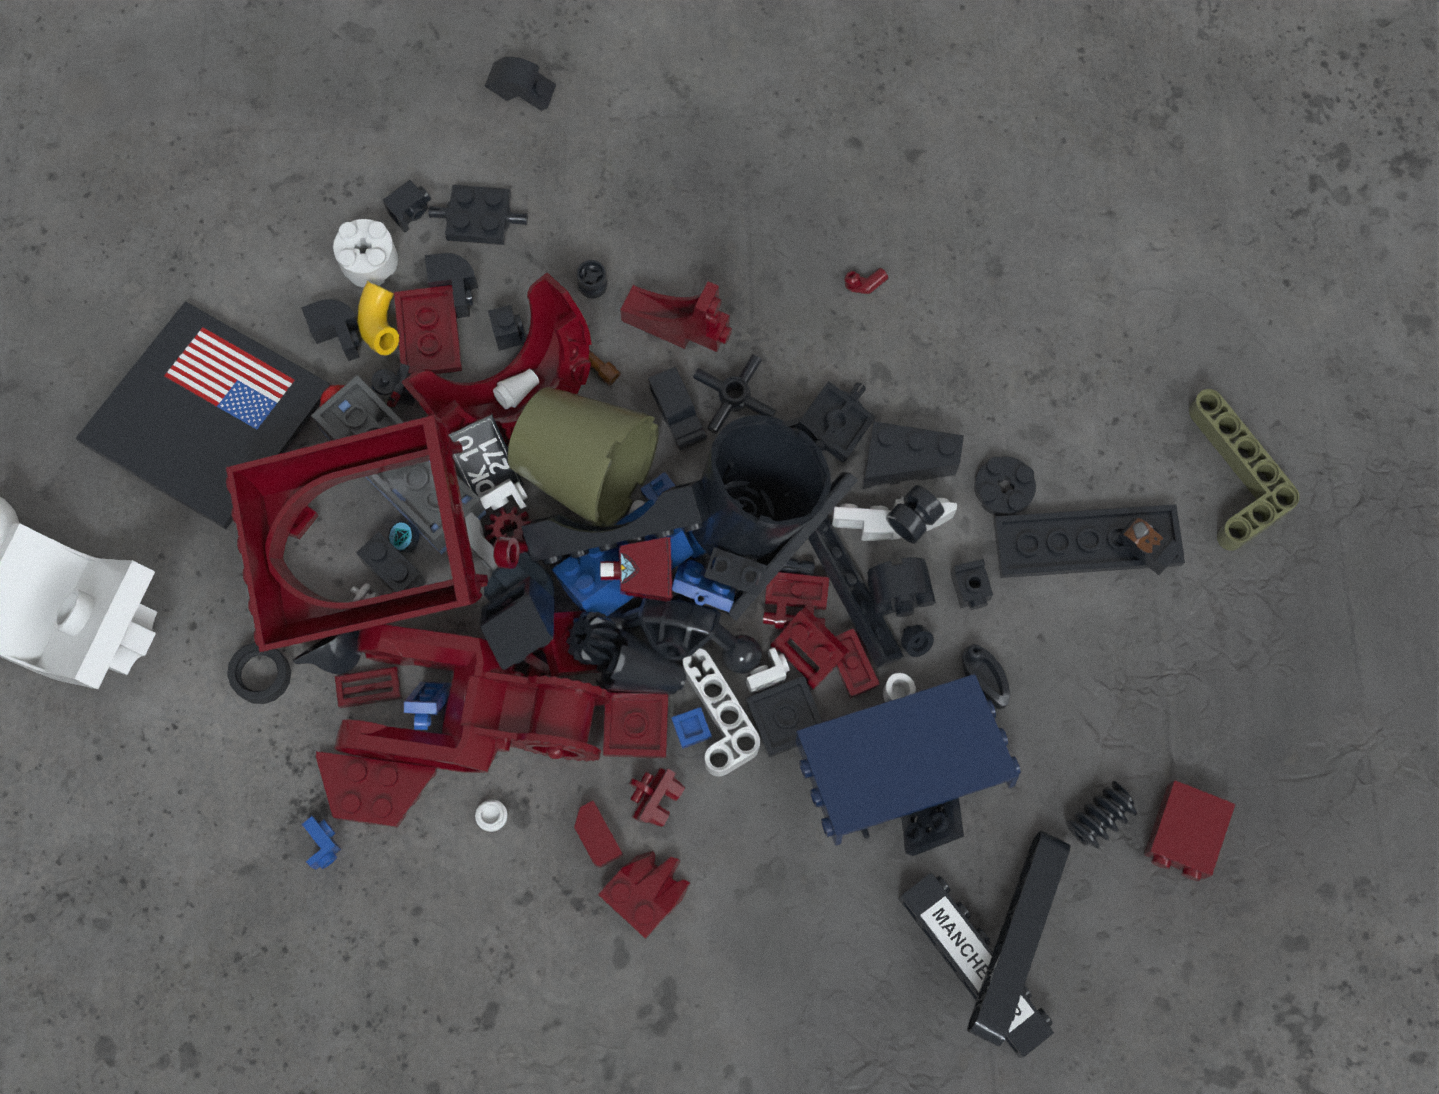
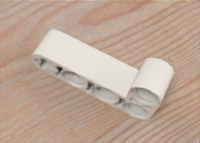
[683,648,760,777]

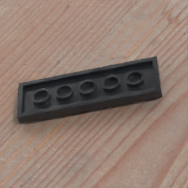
[994,504,1185,578]

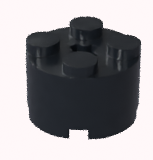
[867,557,936,617]

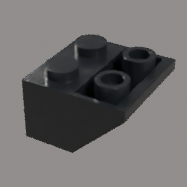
[480,576,554,670]

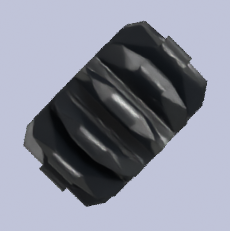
[566,611,619,665]

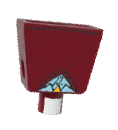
[600,537,672,601]

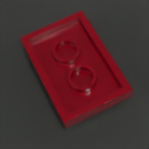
[394,285,463,375]

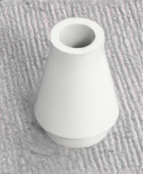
[493,369,539,409]

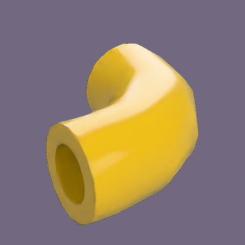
[357,281,399,355]

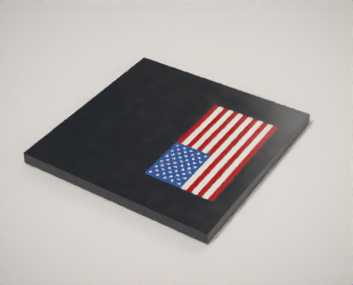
[76,301,331,530]

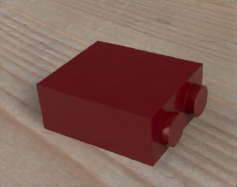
[1144,780,1236,881]

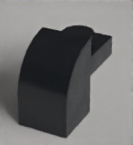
[484,57,556,111]
[425,253,478,318]
[301,299,361,361]

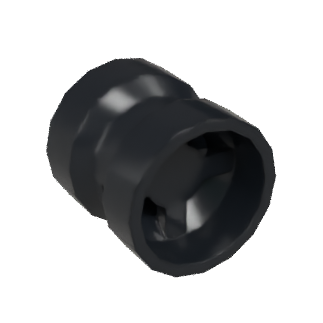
[577,260,608,299]

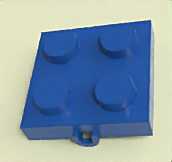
[672,560,736,612]

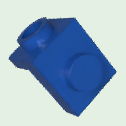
[302,816,341,870]

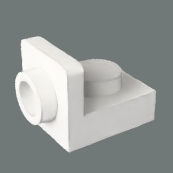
[478,478,528,510]
[746,647,789,695]

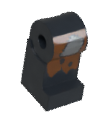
[1118,517,1183,575]

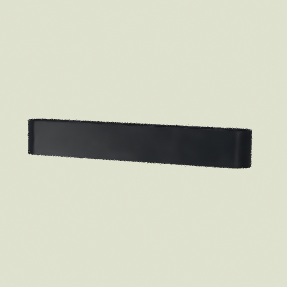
[967,830,1071,1046]

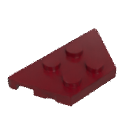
[315,751,437,828]

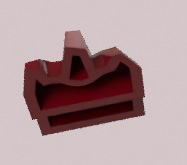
[598,851,691,939]

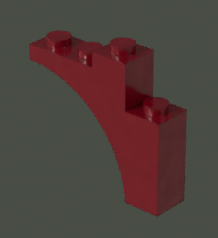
[620,281,733,352]

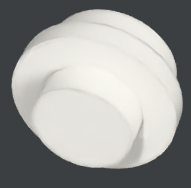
[475,799,508,832]

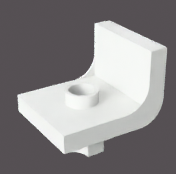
[0,523,157,689]

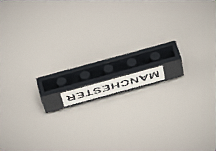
[898,872,1054,1058]

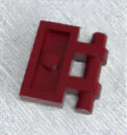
[763,572,829,629]

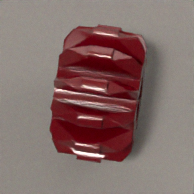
[484,506,531,547]

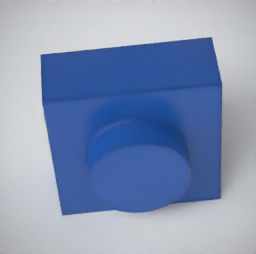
[671,707,712,749]

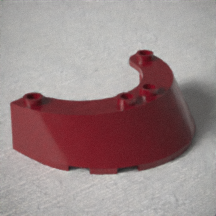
[401,273,592,447]

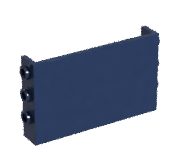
[796,674,1021,846]

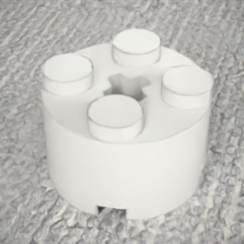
[333,219,398,287]

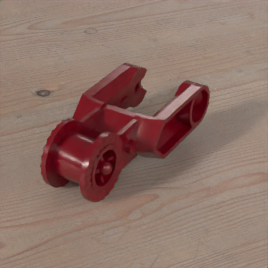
[334,624,611,773]

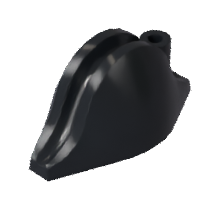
[292,630,361,674]

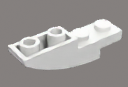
[832,496,957,541]

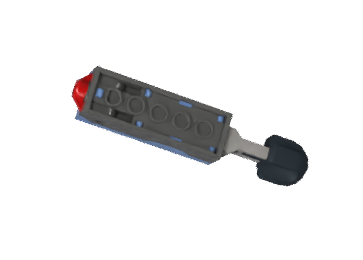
[311,375,555,601]

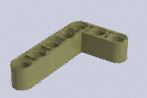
[1189,389,1300,551]

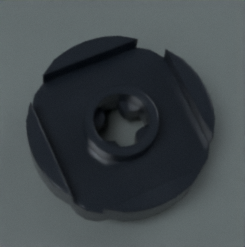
[974,456,1036,516]

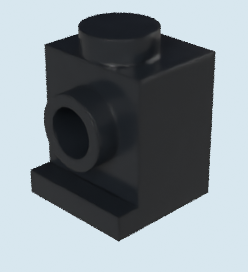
[383,180,431,233]
[488,305,526,351]
[950,559,993,610]

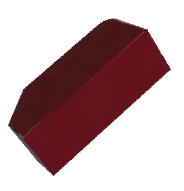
[574,800,623,868]

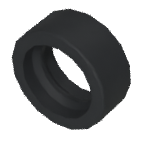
[227,642,291,704]

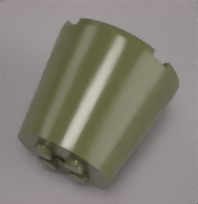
[508,387,659,526]

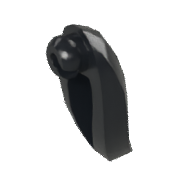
[962,644,1010,709]

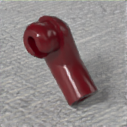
[844,268,889,294]

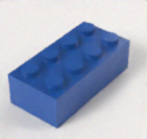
[552,498,694,616]

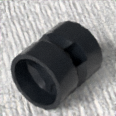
[886,485,945,544]

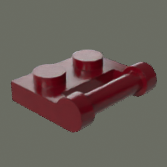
[770,607,849,690]

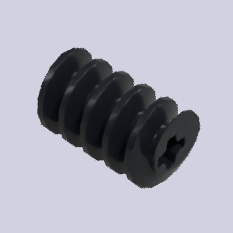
[1066,781,1138,849]

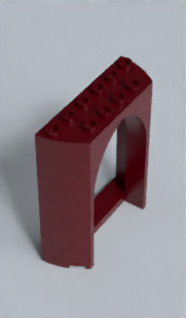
[226,415,488,652]

